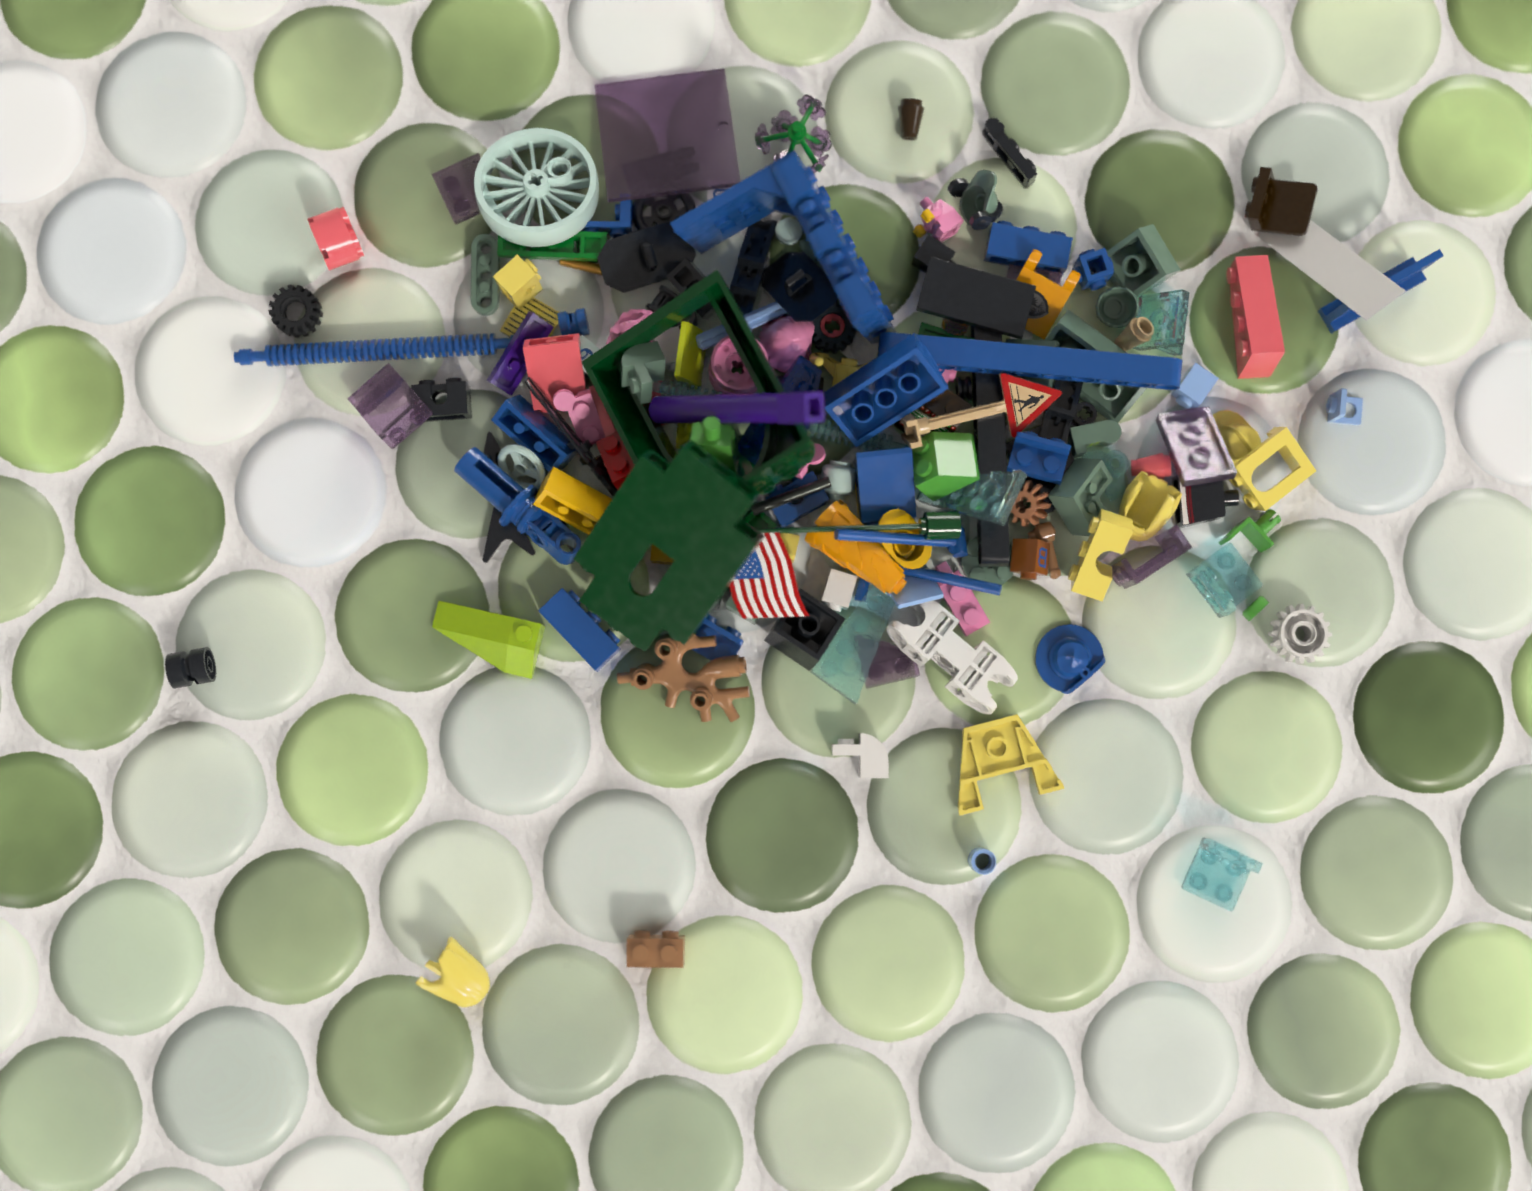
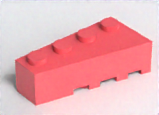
[1226,255,1285,379]

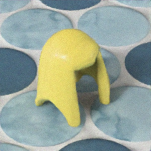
[1118,471,1182,542]
[415,936,490,1008]

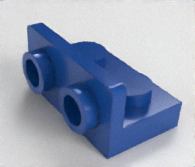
[1007,431,1071,485]
[692,615,744,661]

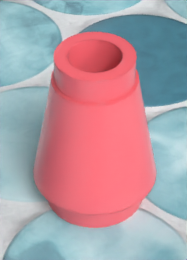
[1131,453,1171,480]

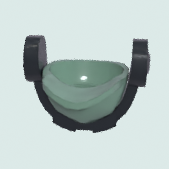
[948,170,1003,230]

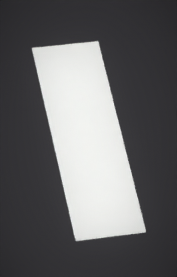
[1256,220,1406,320]

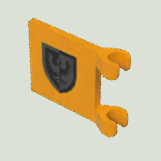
[1016,249,1081,339]

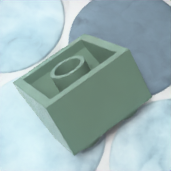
[1106,224,1180,297]

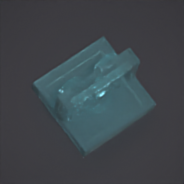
[1133,289,1190,356]

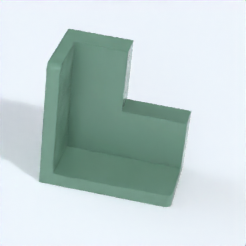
[1048,458,1113,536]

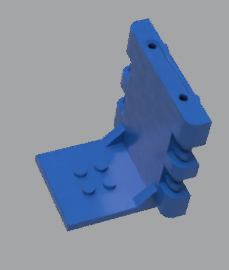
[670,150,896,344]

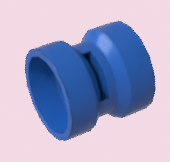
[557,308,590,336]

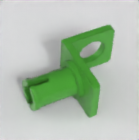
[1218,509,1281,552]

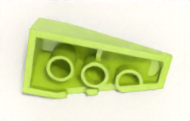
[432,601,545,679]

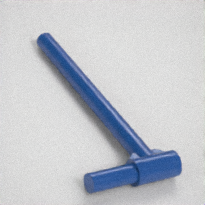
[834,502,968,558]
[854,563,1002,602]

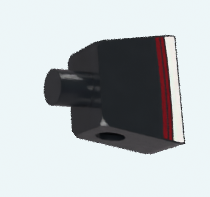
[1172,473,1239,529]

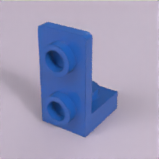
[581,195,633,238]

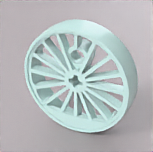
[474,128,599,247]

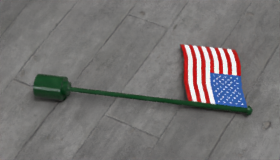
[729,511,961,619]

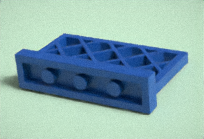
[1318,249,1444,334]

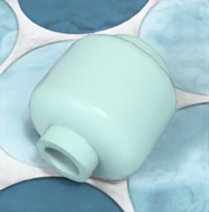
[820,460,856,500]

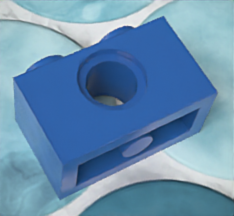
[765,471,829,528]

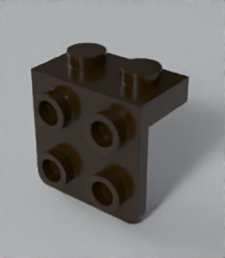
[1245,167,1318,236]

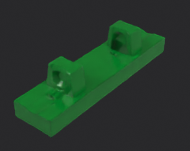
[497,231,608,261]

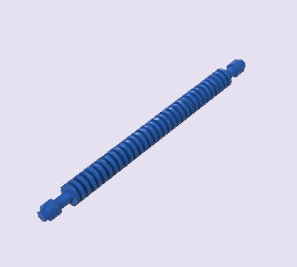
[234,333,514,367]

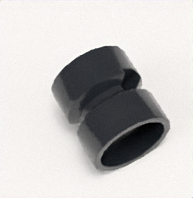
[165,647,217,689]

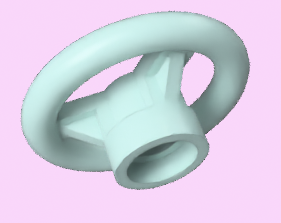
[498,444,546,490]

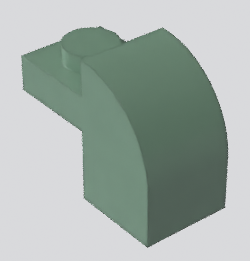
[621,341,666,404]

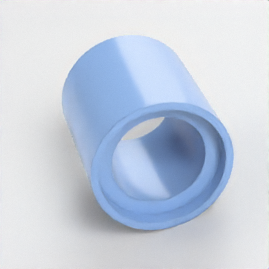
[968,847,996,875]

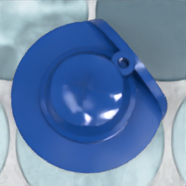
[1035,625,1105,694]

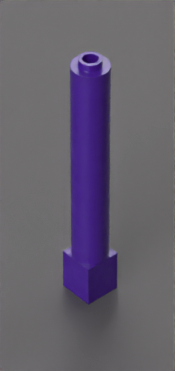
[649,392,825,424]

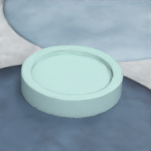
[776,218,802,245]

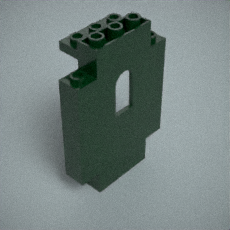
[574,440,765,651]

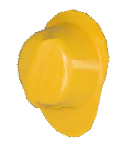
[877,509,932,569]

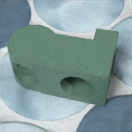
[1067,420,1122,458]

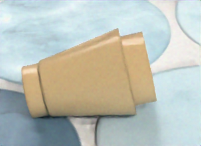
[1114,317,1154,352]

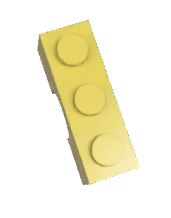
[1068,509,1133,601]

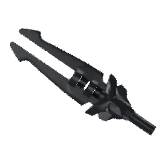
[524,377,618,496]

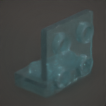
[1186,543,1263,618]
[1181,838,1263,911]

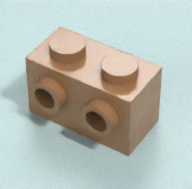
[627,930,685,968]

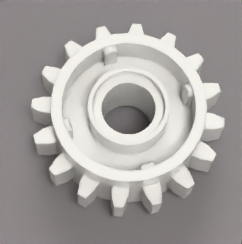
[1268,604,1332,664]

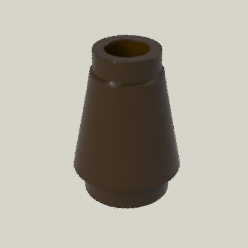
[898,98,924,140]

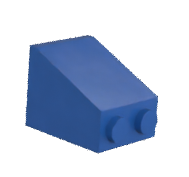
[853,447,916,525]

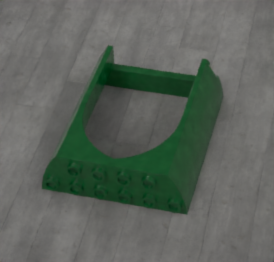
[582,269,815,495]

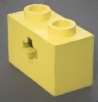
[493,254,543,310]

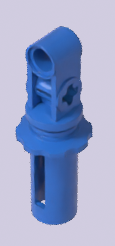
[454,447,581,565]

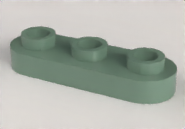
[471,234,500,316]

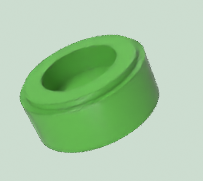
[1242,596,1269,621]

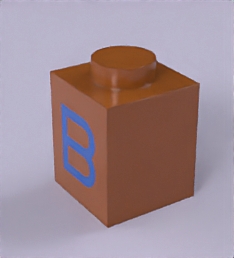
[1010,539,1050,580]

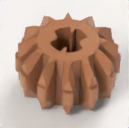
[1007,480,1051,527]

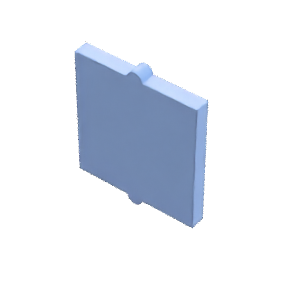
[887,565,944,609]

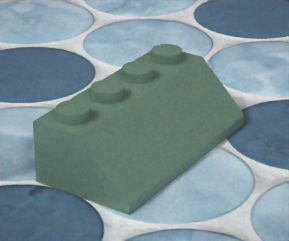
[1045,309,1147,423]

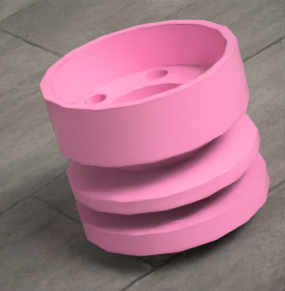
[708,336,768,394]

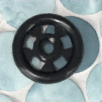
[632,181,696,230]

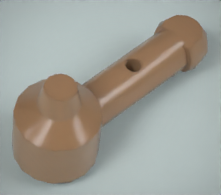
[1027,521,1061,579]

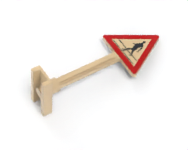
[900,372,1062,449]

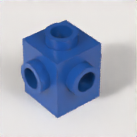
[1072,248,1114,291]

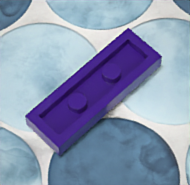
[486,311,554,396]

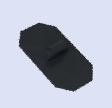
[597,221,696,293]
[762,252,837,322]

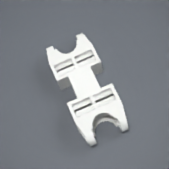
[886,600,1018,715]

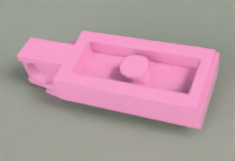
[935,561,990,637]

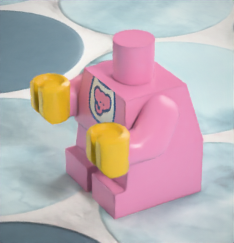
[913,197,964,243]

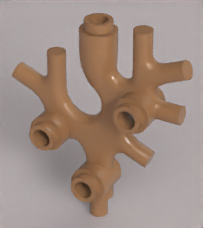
[617,634,750,722]

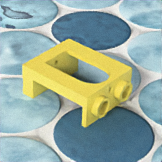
[1224,427,1316,511]

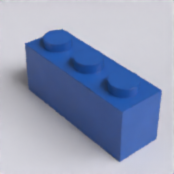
[983,221,1073,276]
[491,394,577,472]
[538,588,621,672]

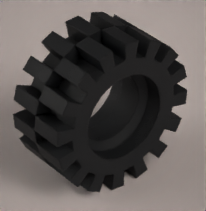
[269,285,323,338]

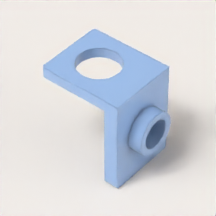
[1326,388,1363,425]

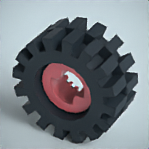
[812,302,857,354]

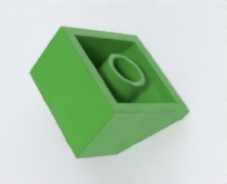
[912,432,980,502]

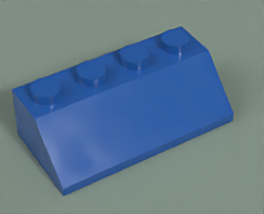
[824,333,948,447]

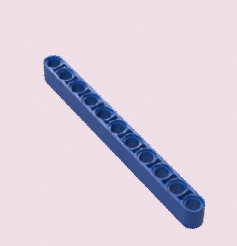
[877,332,1182,390]

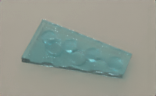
[916,470,1027,526]
[810,585,895,704]

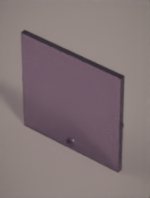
[595,68,740,203]

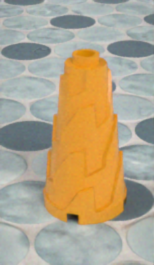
[804,499,907,595]

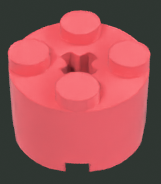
[307,207,364,271]

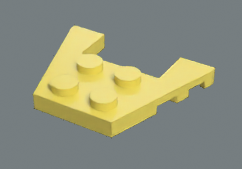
[958,714,1064,815]

